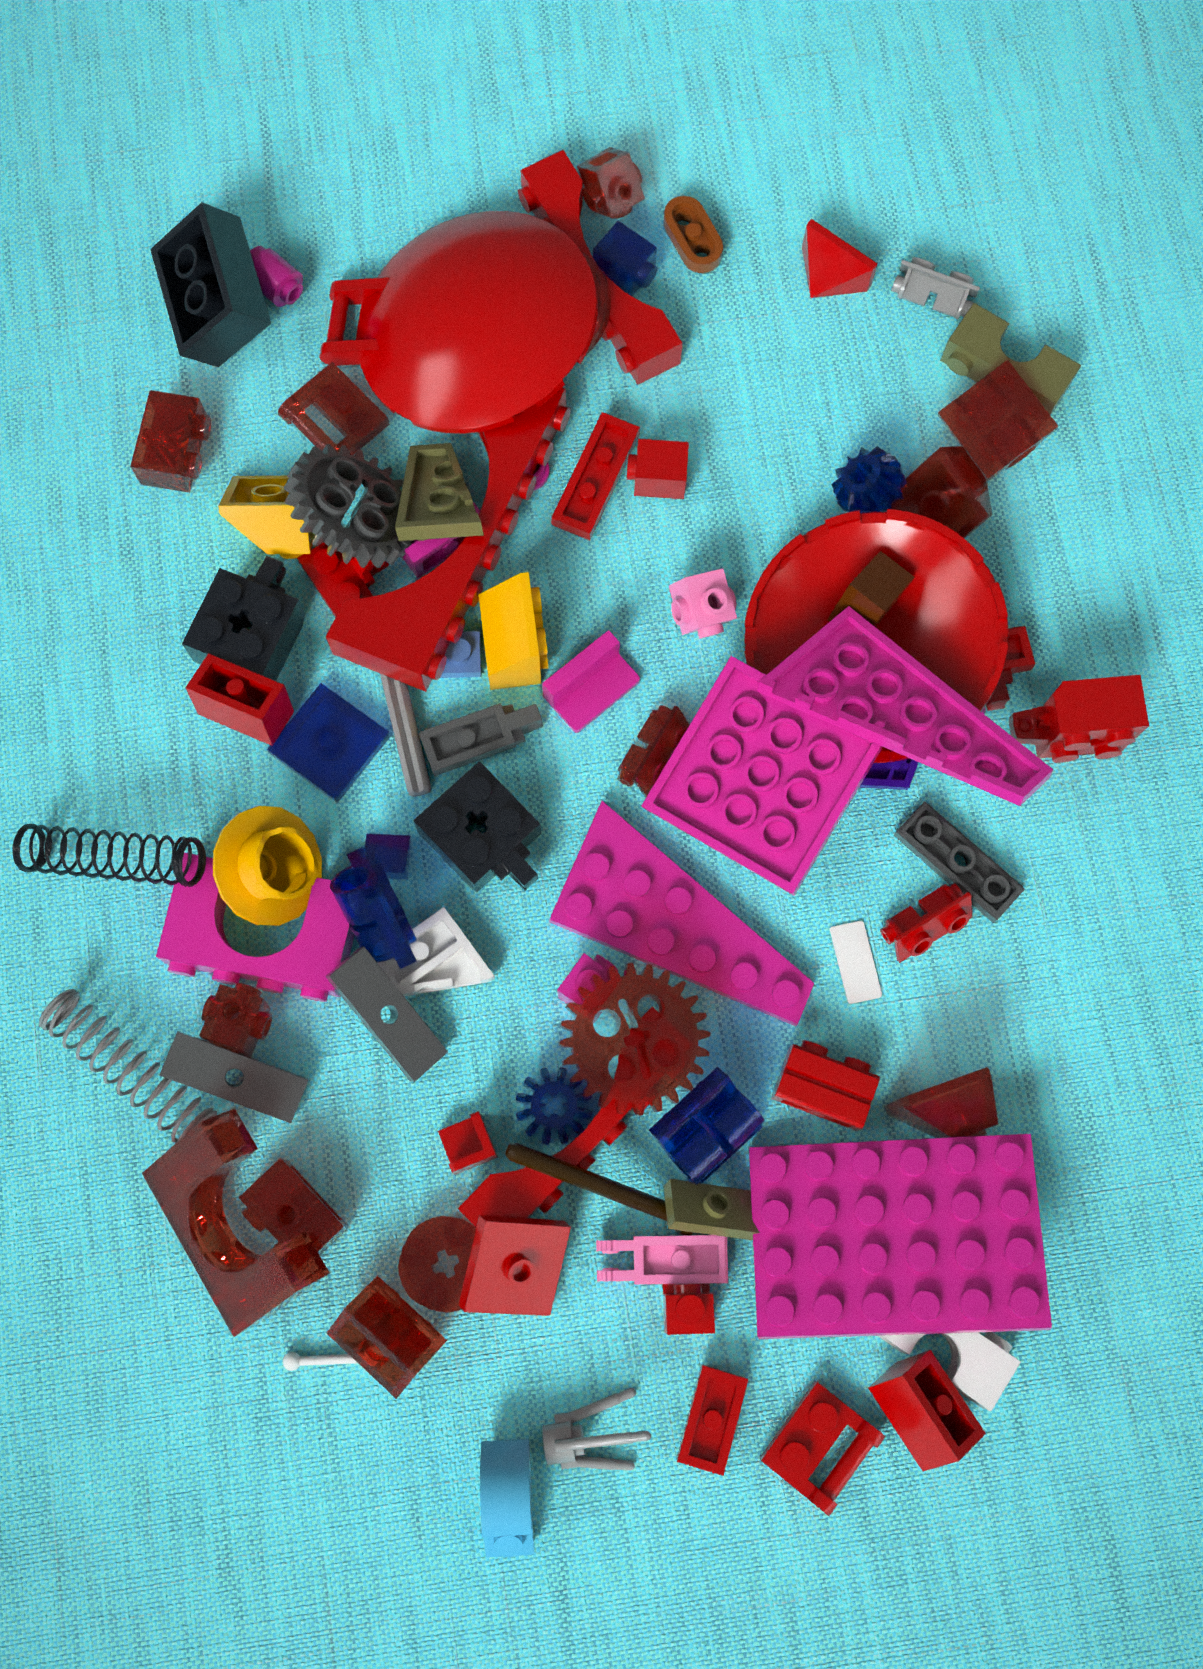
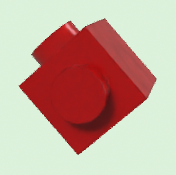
[627,439,689,499]

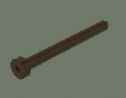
[505,1143,694,1236]

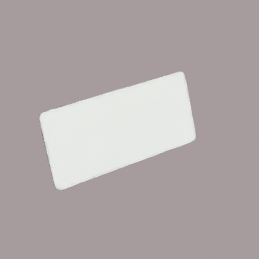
[830,921,882,1004]

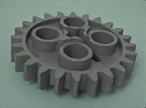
[284,444,415,568]

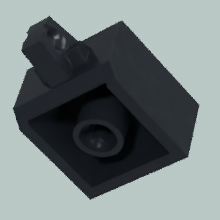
[182,556,305,681]
[413,761,541,893]

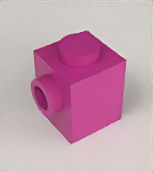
[557,953,621,1023]

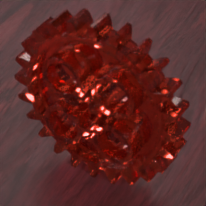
[558,963,711,1116]

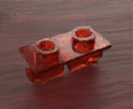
[617,705,690,798]

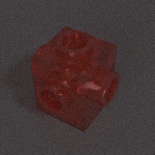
[577,147,645,219]
[199,983,273,1057]

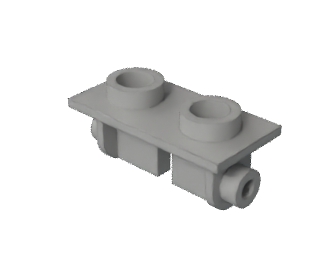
[891,257,980,319]

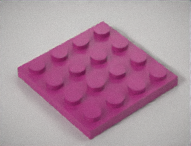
[641,656,883,896]

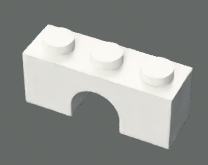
[878,1332,1021,1411]

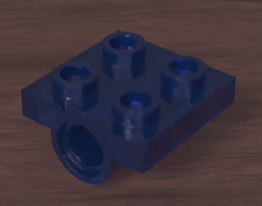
[330,847,417,969]
[649,1066,765,1185]

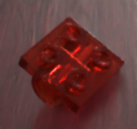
[938,360,1058,481]

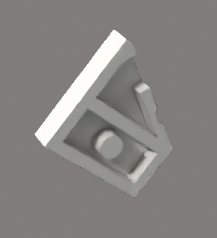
[373,907,495,997]

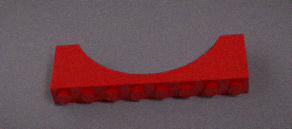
[326,388,571,692]

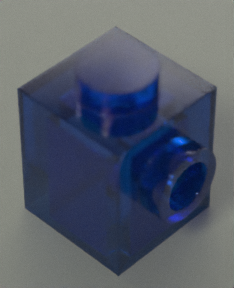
[593,221,658,296]

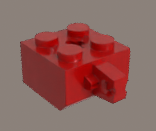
[1009,675,1149,763]

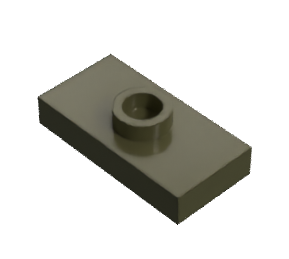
[664,1179,760,1240]

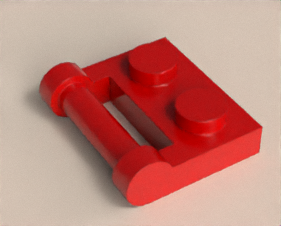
[759,1381,886,1516]

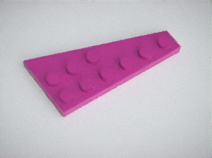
[757,606,1053,806]
[549,801,814,1026]

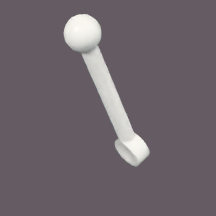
[283,1348,382,1371]

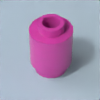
[250,246,303,307]

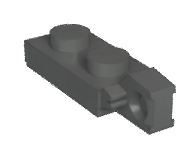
[419,703,543,776]

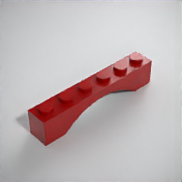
[518,150,683,385]
[458,1007,692,1227]

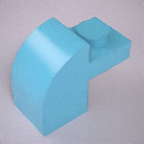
[480,1439,534,1558]

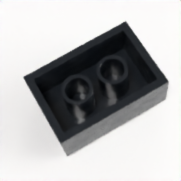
[150,202,271,367]

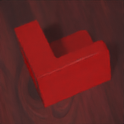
[438,1111,498,1175]

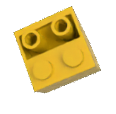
[479,572,548,690]

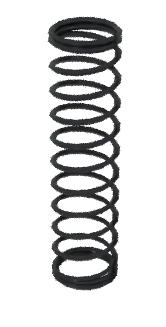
[12,824,206,887]

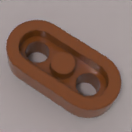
[663,196,723,273]

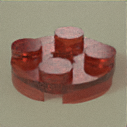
[398,1216,476,1313]

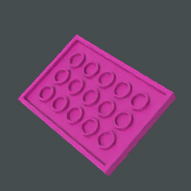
[749,1134,1052,1339]

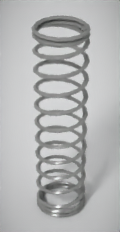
[39,989,217,1150]

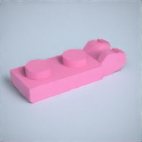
[596,1235,728,1285]

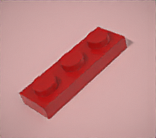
[551,412,640,541]

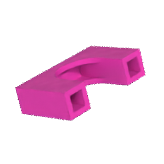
[156,852,364,1002]

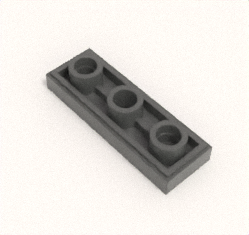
[893,801,1025,923]
[325,947,448,1082]
[159,1031,308,1123]

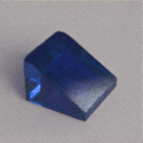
[361,834,411,880]

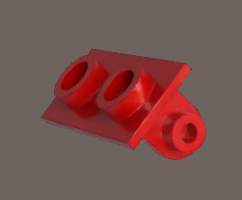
[880,883,972,963]

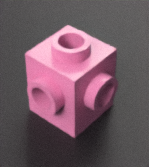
[669,568,737,639]

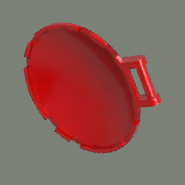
[319,211,598,434]
[744,509,1009,763]

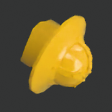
[213,806,322,926]

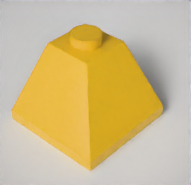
[218,475,316,559]

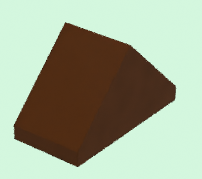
[827,551,915,627]

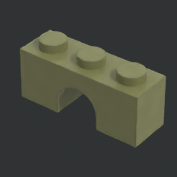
[940,303,1081,423]

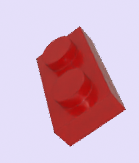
[676,1364,749,1476]

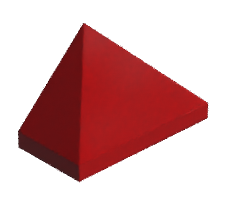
[802,219,878,298]

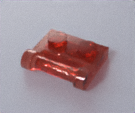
[278,362,389,455]

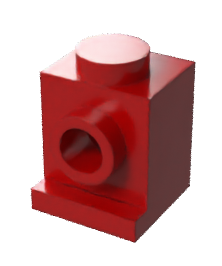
[663,1284,715,1335]

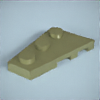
[395,443,484,541]

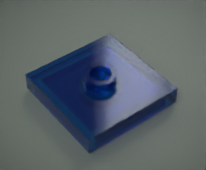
[267,683,391,803]

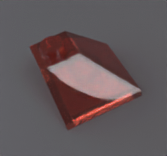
[880,446,993,539]
[884,1067,999,1138]

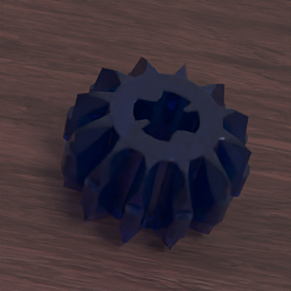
[831,446,907,513]
[516,1067,593,1146]

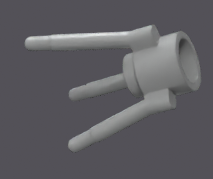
[542,1388,651,1471]

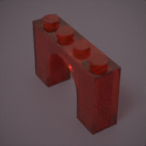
[142,1108,330,1337]

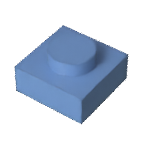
[440,631,481,678]

